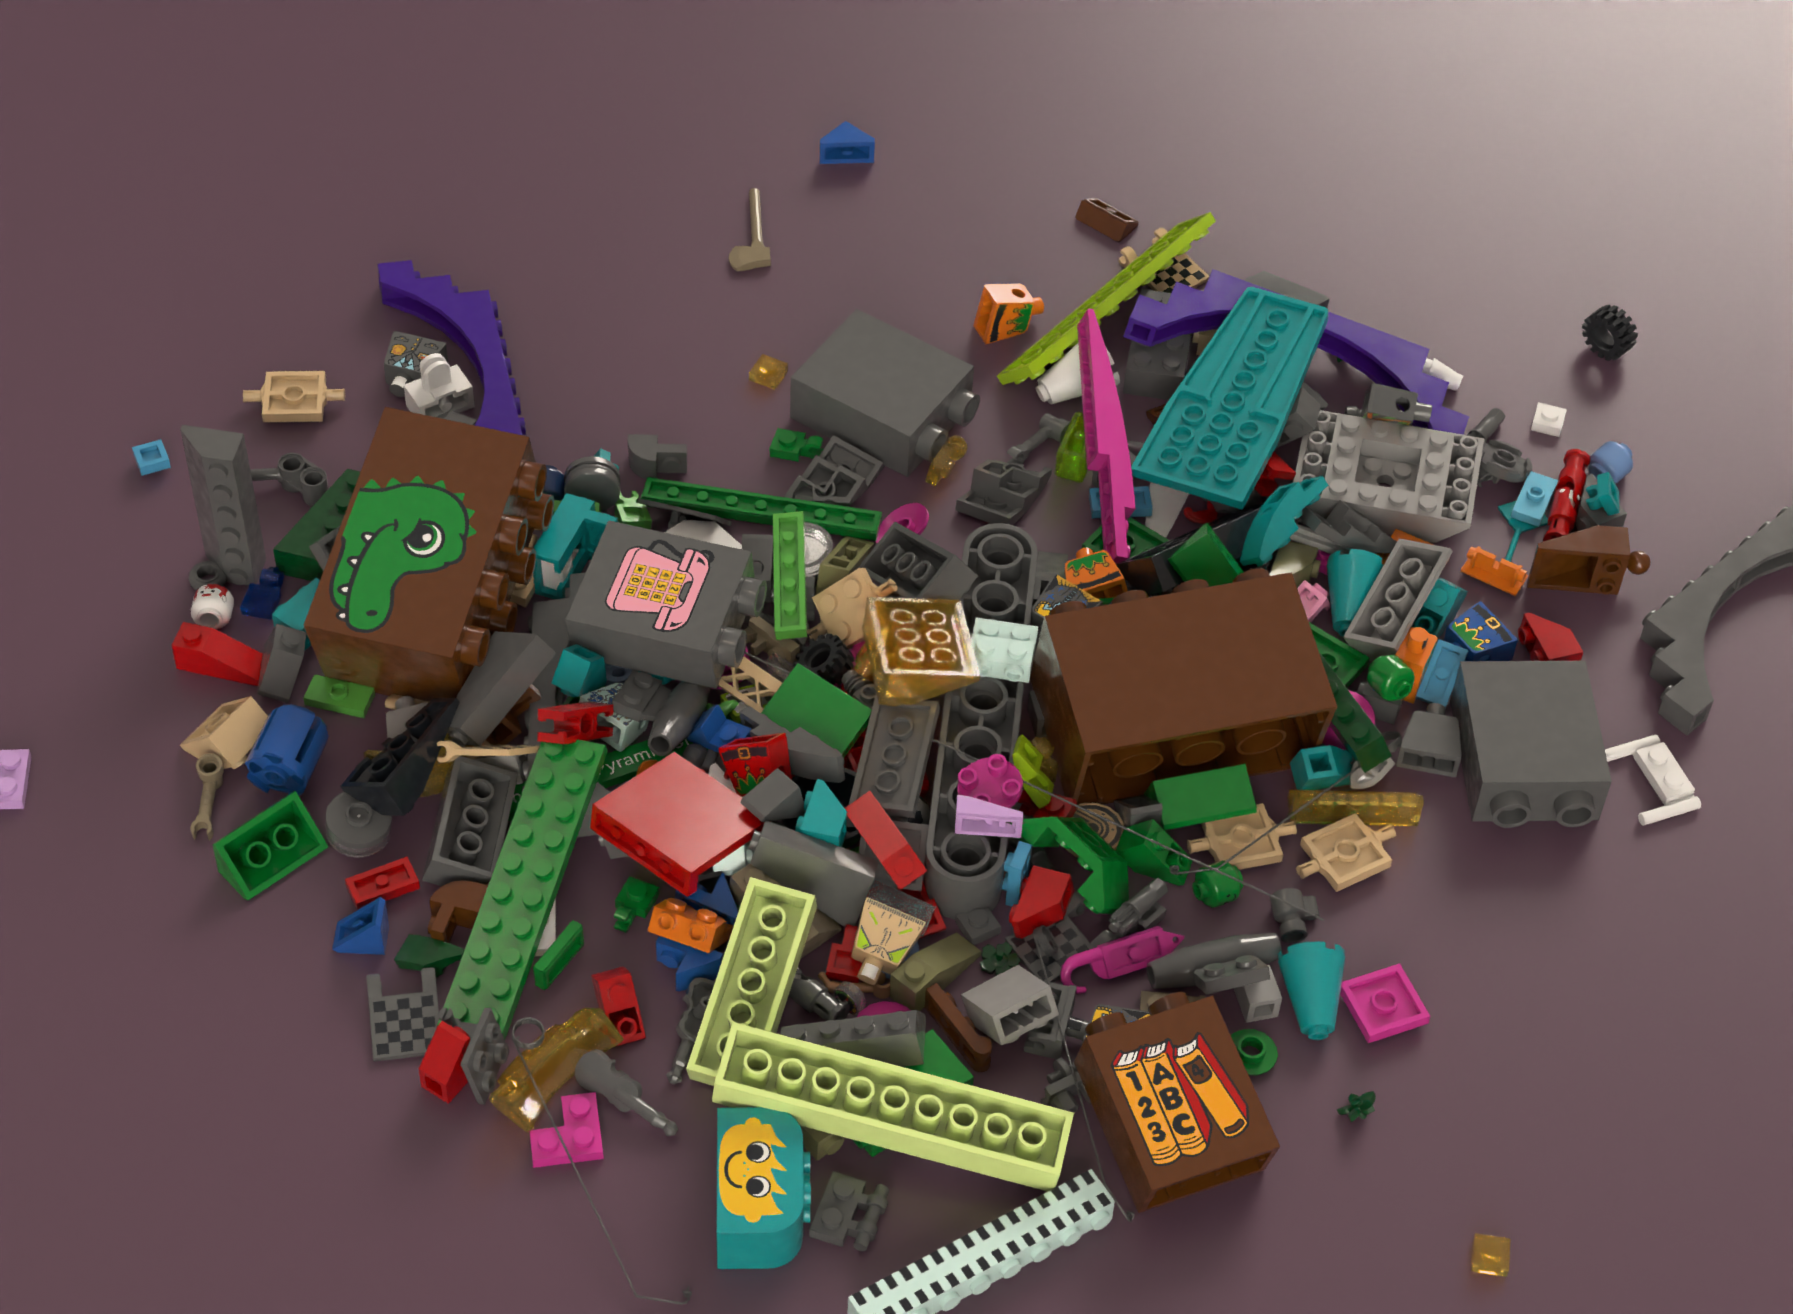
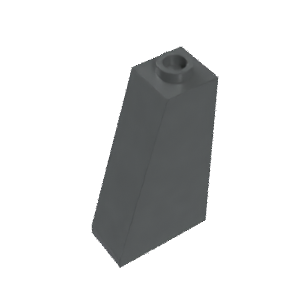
[447,631,556,747]
[748,820,878,927]

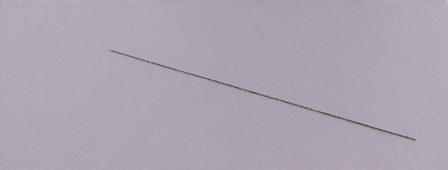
[744,652,1324,921]

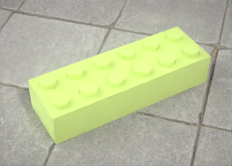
[686,877,817,1086]

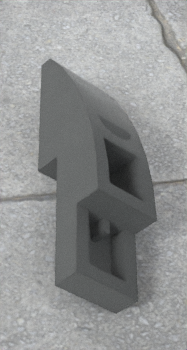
[739,706,845,783]

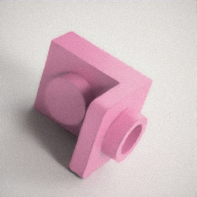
[1297,580,1331,623]

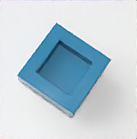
[132,439,171,476]

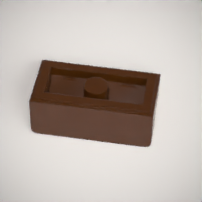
[1075,198,1139,242]

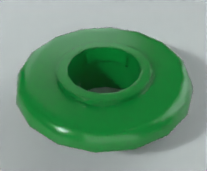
[1231,1029,1278,1076]

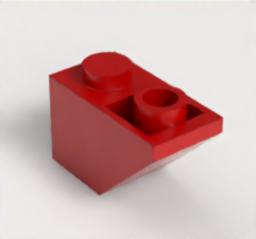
[1518,613,1583,661]
[1009,865,1074,939]
[591,966,646,1047]
[419,1021,470,1104]

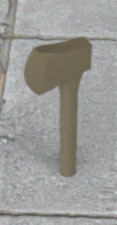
[729,188,771,271]

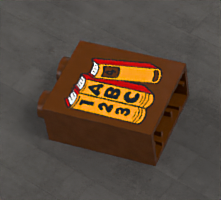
[1074,992,1280,1213]

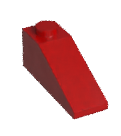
[171,622,263,686]
[844,791,927,891]

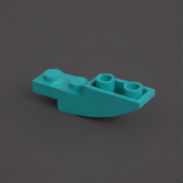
[1240,475,1329,566]

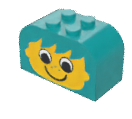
[717,1107,811,1269]

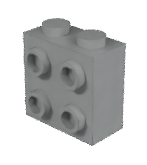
[961,965,1059,1045]

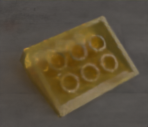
[862,597,980,706]

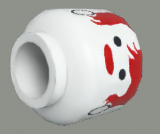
[191,584,234,630]

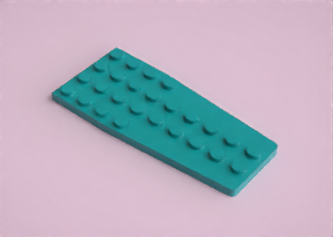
[1131,287,1328,510]

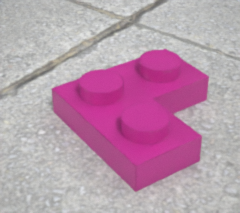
[529,1092,603,1168]

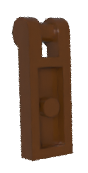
[924,983,992,1072]

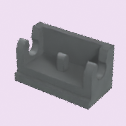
[1024,982,1077,1059]

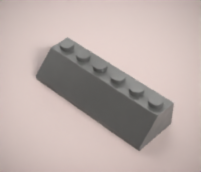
[180,425,266,587]

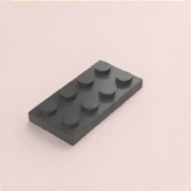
[849,696,940,818]

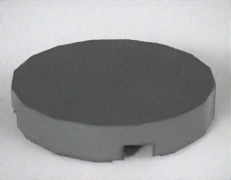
[1480,440,1533,482]

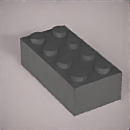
[1123,289,1192,400]
[857,522,978,625]

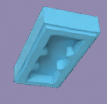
[1511,471,1558,527]

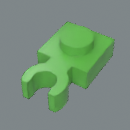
[614,491,652,529]

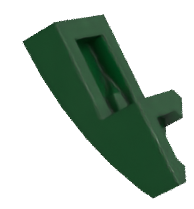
[394,934,465,978]

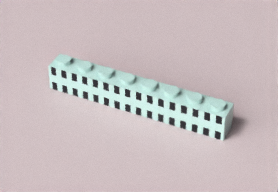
[847,1169,1115,1314]

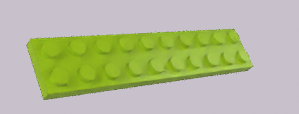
[997,212,1216,385]

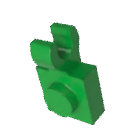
[769,428,823,462]
[614,876,659,933]

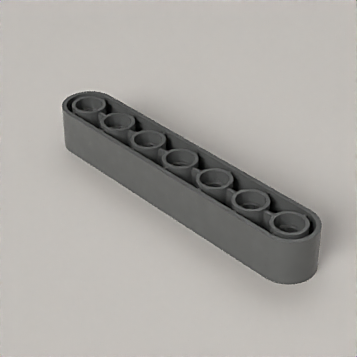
[924,523,1038,920]

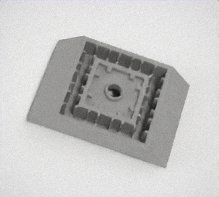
[1293,410,1484,543]

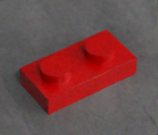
[345,857,420,910]

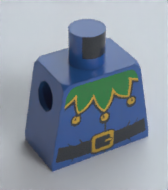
[1443,601,1518,661]

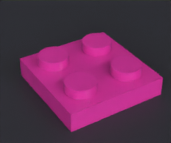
[1340,963,1431,1043]

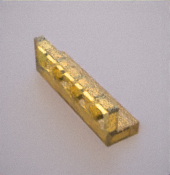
[1287,790,1424,826]

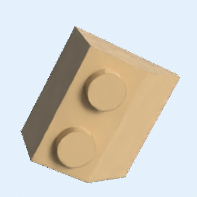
[180,696,268,769]

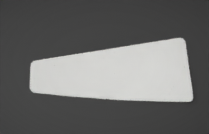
[1145,482,1189,538]

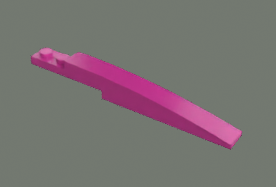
[1077,308,1136,564]

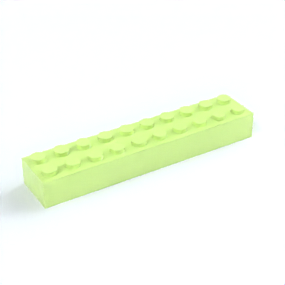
[712,1022,1074,1191]

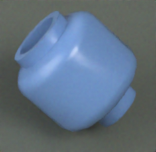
[1588,441,1633,484]

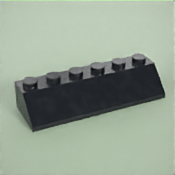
[1116,503,1264,596]

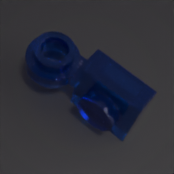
[240,566,284,620]

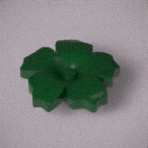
[979,942,1021,976]

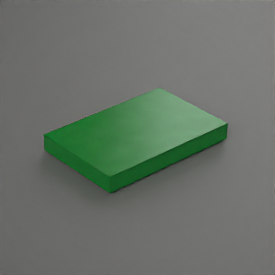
[761,663,872,758]

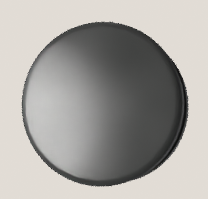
[564,456,620,511]

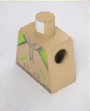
[851,897,926,985]

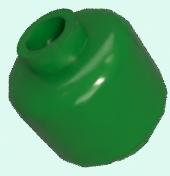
[1367,654,1415,702]
[1192,860,1243,908]

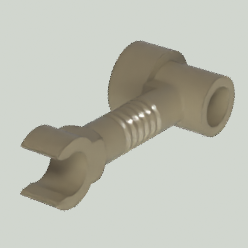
[190,754,224,841]

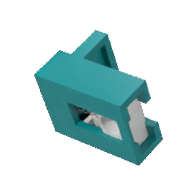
[533,493,618,600]

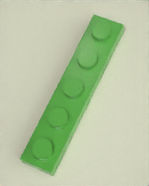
[773,511,807,640]

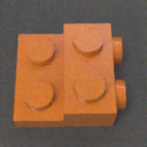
[648,898,734,953]

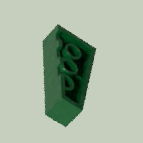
[273,469,360,581]

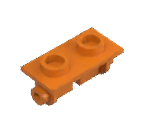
[1460,546,1528,596]

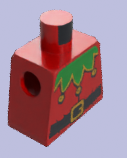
[718,733,792,797]

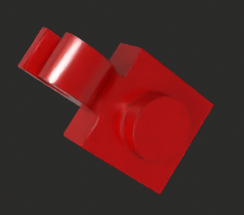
[1018,790,1078,818]
[826,924,862,983]

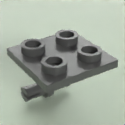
[438,1008,509,1105]

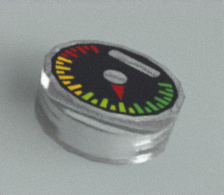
[834,981,866,1015]

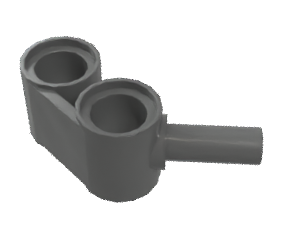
[250,452,329,506]

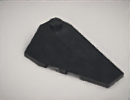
[340,698,460,816]

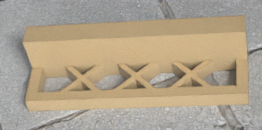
[718,656,783,713]

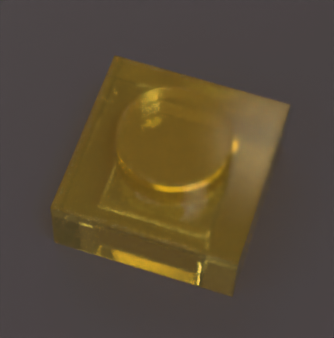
[749,354,788,390]
[1471,1233,1510,1277]

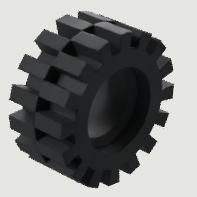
[1582,305,1638,361]
[793,634,854,686]

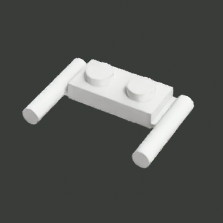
[1605,734,1701,826]

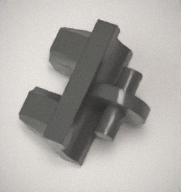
[1040,1058,1092,1113]

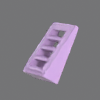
[955,795,1023,838]

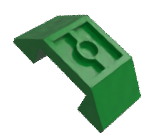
[1010,817,1129,914]

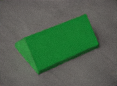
[1168,523,1244,587]
[1144,764,1257,830]
[212,791,329,901]

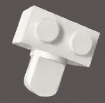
[404,353,475,417]

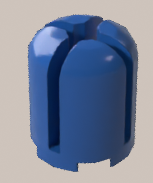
[245,704,329,796]

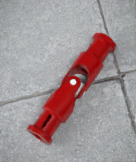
[1543,449,1590,542]

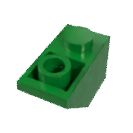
[1115,819,1192,886]

